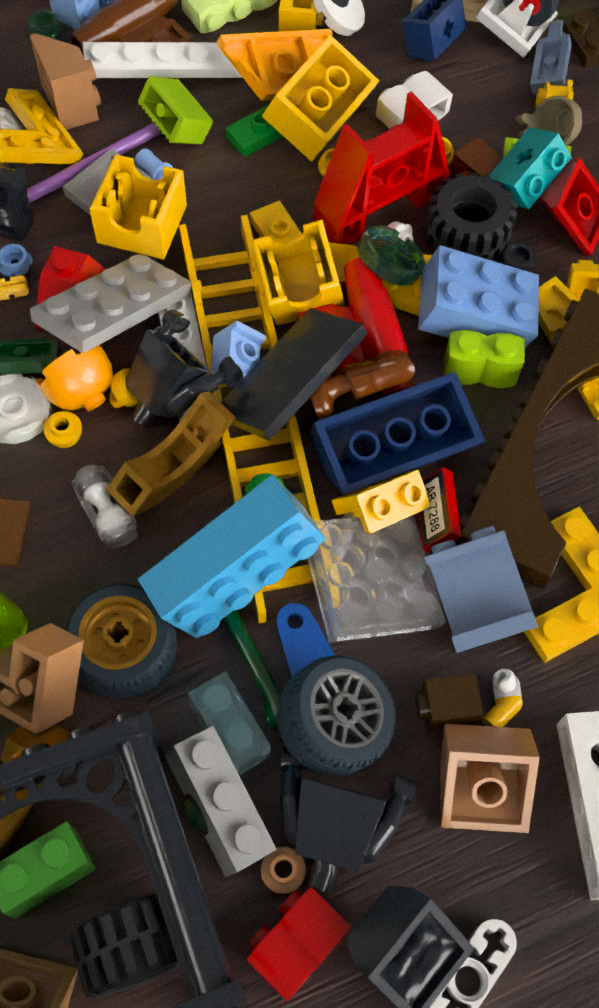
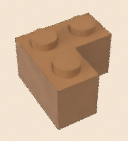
[0,623,84,734]

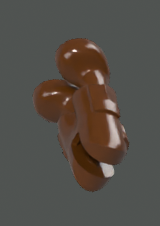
[310,349,415,420]

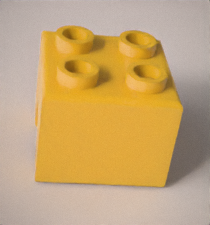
[89,154,187,260]
[251,220,346,326]

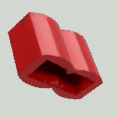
[246,887,352,1003]

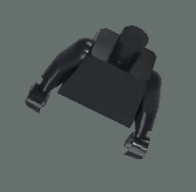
[126,310,243,428]
[280,747,416,892]

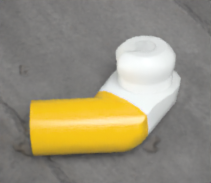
[482,669,523,727]

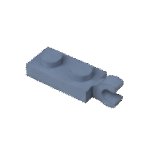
[530,20,572,94]

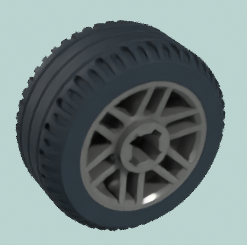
[276,655,396,776]

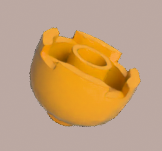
[35,345,113,412]

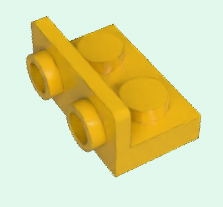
[332,470,430,533]

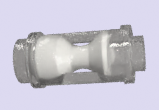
[72,465,138,549]

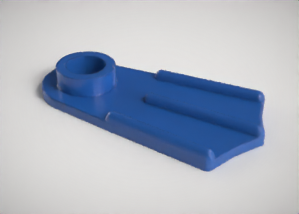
[276,603,334,677]

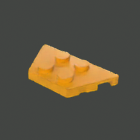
[217,29,332,101]

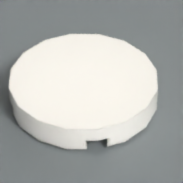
[0,374,52,444]

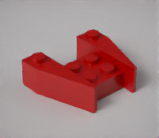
[313,91,449,245]

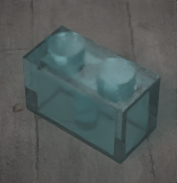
[188,671,270,775]

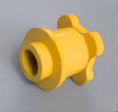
[536,79,574,108]

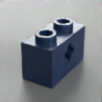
[402,0,466,61]

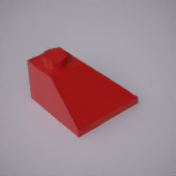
[538,157,599,256]
[34,246,106,346]

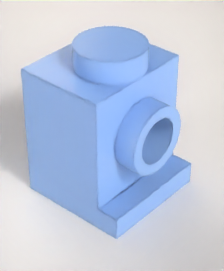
[211,321,266,378]

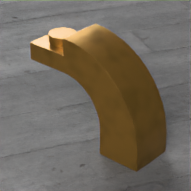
[106,391,236,517]

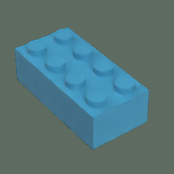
[138,474,326,638]

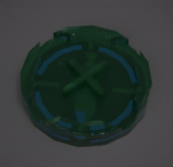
[357,225,426,286]

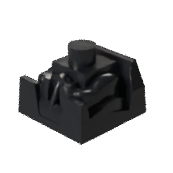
[0,163,34,241]
[346,886,475,1008]

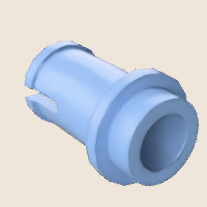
[134,148,173,180]

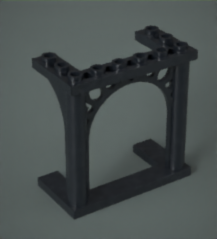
[0,710,249,1008]

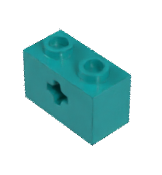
[489,127,572,210]

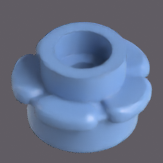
[0,244,33,277]

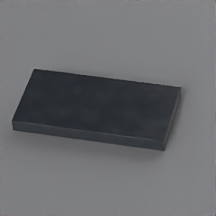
[220,308,368,441]

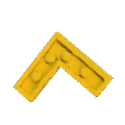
[0,88,83,165]
[524,506,599,663]

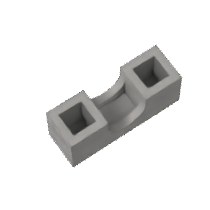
[165,726,277,877]

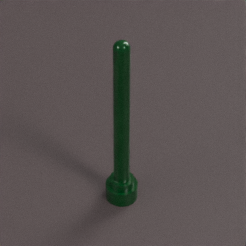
[223,610,281,730]

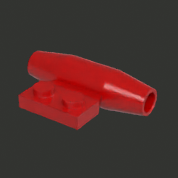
[297,257,413,397]

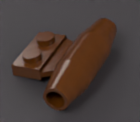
[69,0,192,55]

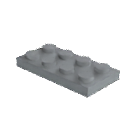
[30,254,191,354]

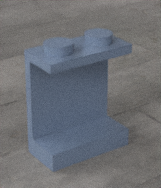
[424,526,538,653]

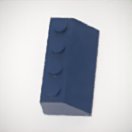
[308,372,485,496]

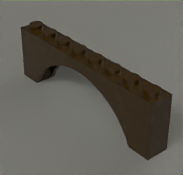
[458,288,599,589]

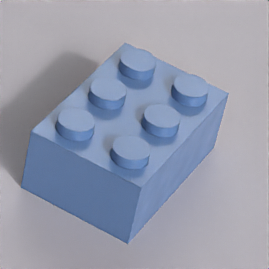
[418,245,539,348]

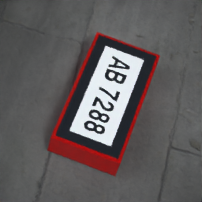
[418,467,462,554]

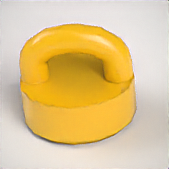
[109,368,139,408]

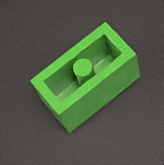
[0,822,96,919]

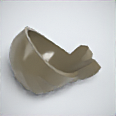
[515,96,582,145]

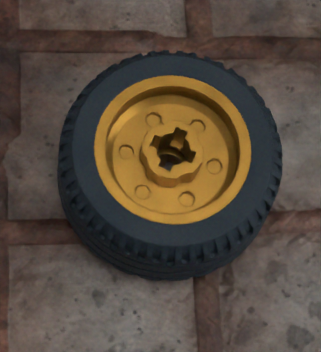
[64,583,177,699]

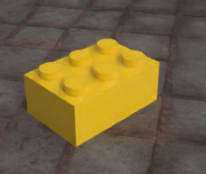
[262,35,379,162]

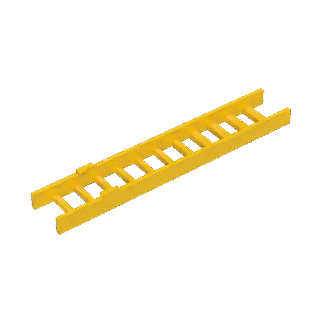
[179,215,339,623]

